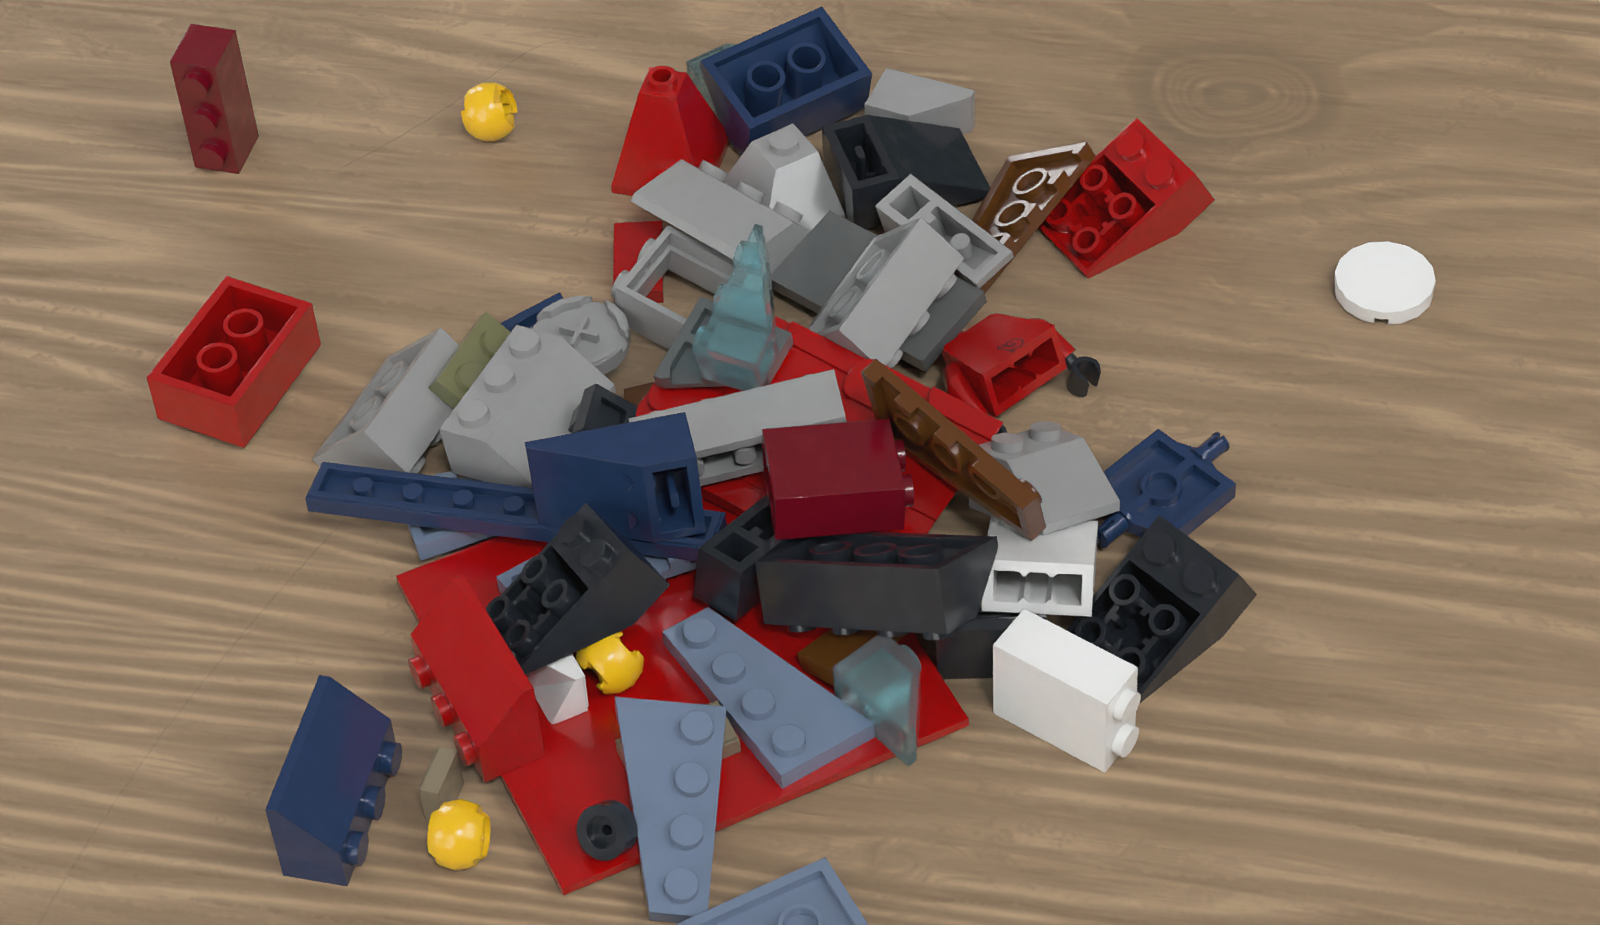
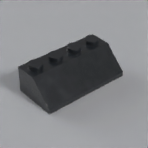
[755,532,998,640]

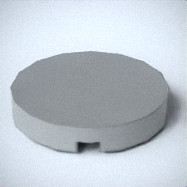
[531,296,631,375]

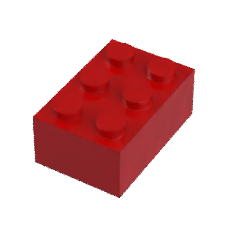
[146,276,321,448]

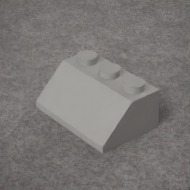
[631,160,811,277]
[807,217,964,368]
[439,325,616,488]
[312,328,459,473]

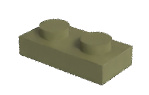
[428,312,511,409]

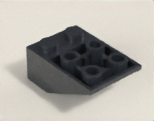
[822,115,990,229]
[485,503,670,675]
[1066,515,1257,704]

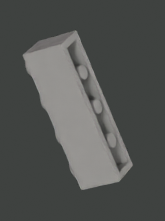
[628,369,847,486]

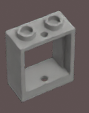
[611,225,771,349]

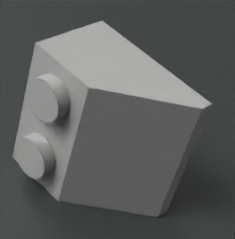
[969,421,1120,536]

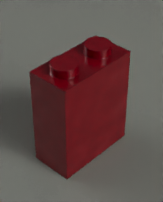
[762,419,914,540]

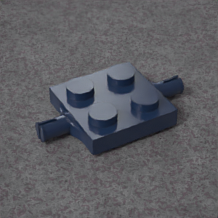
[1097,429,1236,548]

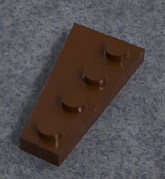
[972,142,1096,293]
[861,358,1046,541]

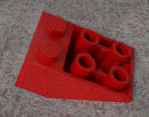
[1039,118,1215,279]

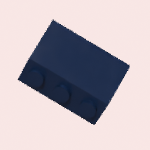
[700,7,872,155]
[265,675,402,887]

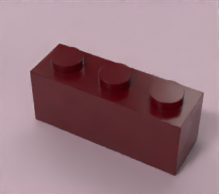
[170,24,259,174]

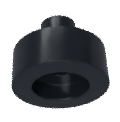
[577,800,638,861]

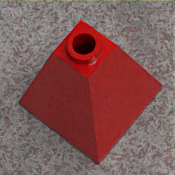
[611,66,730,196]

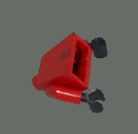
[942,313,1101,434]

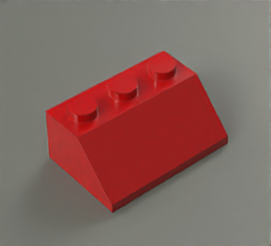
[408,574,545,783]

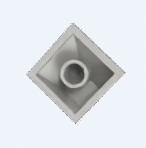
[724,124,845,230]

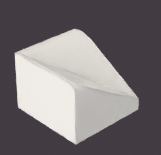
[527,654,589,724]

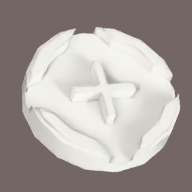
[1334,241,1436,324]

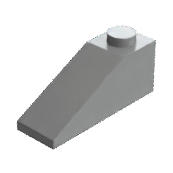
[875,174,1014,288]

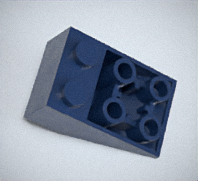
[524,412,706,543]

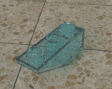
[692,224,779,391]

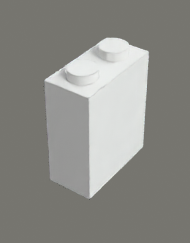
[982,516,1098,617]
[993,609,1141,773]

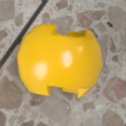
[461,82,518,142]
[575,631,644,694]
[427,798,491,871]

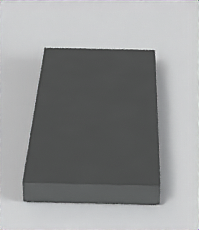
[768,210,987,372]

